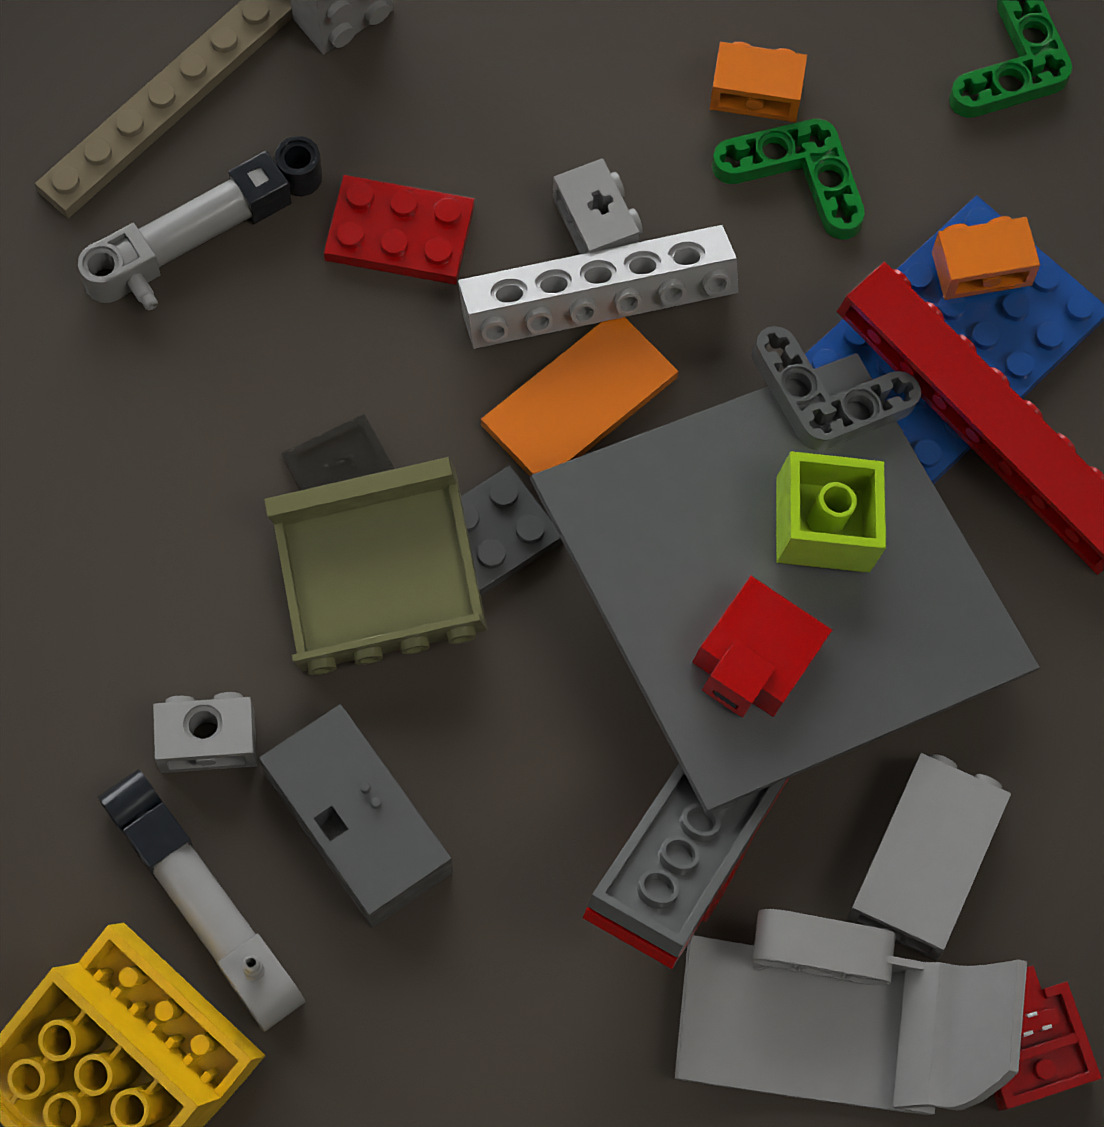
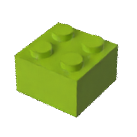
[776,451,886,573]

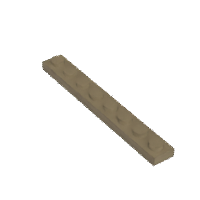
[35,0,293,219]

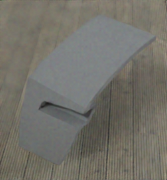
[675,909,1027,1115]

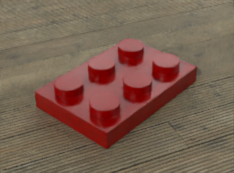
[324,175,475,285]

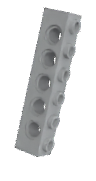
[458,225,738,349]

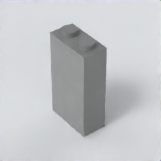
[847,753,1011,961]

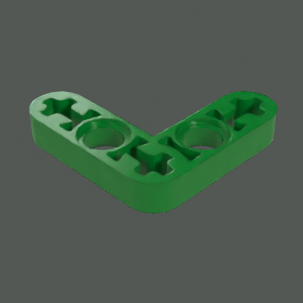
[949,0,1072,118]
[712,118,865,240]

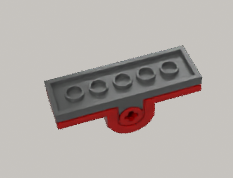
[583,764,790,969]

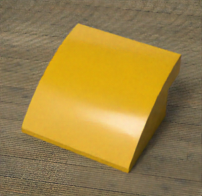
[0,922,266,1127]

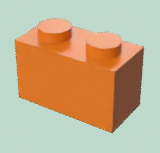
[710,42,807,123]
[932,216,1040,300]

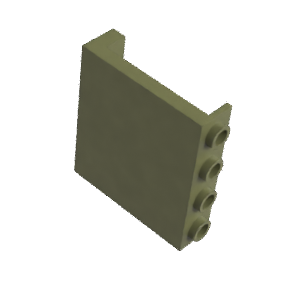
[264,457,487,675]

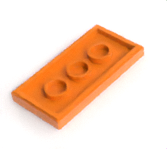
[481,317,679,477]

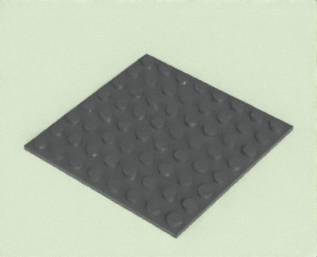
[530,353,1040,813]

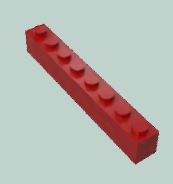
[836,261,1104,575]

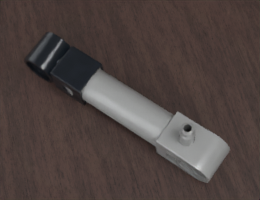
[78,136,322,310]
[98,769,306,1032]

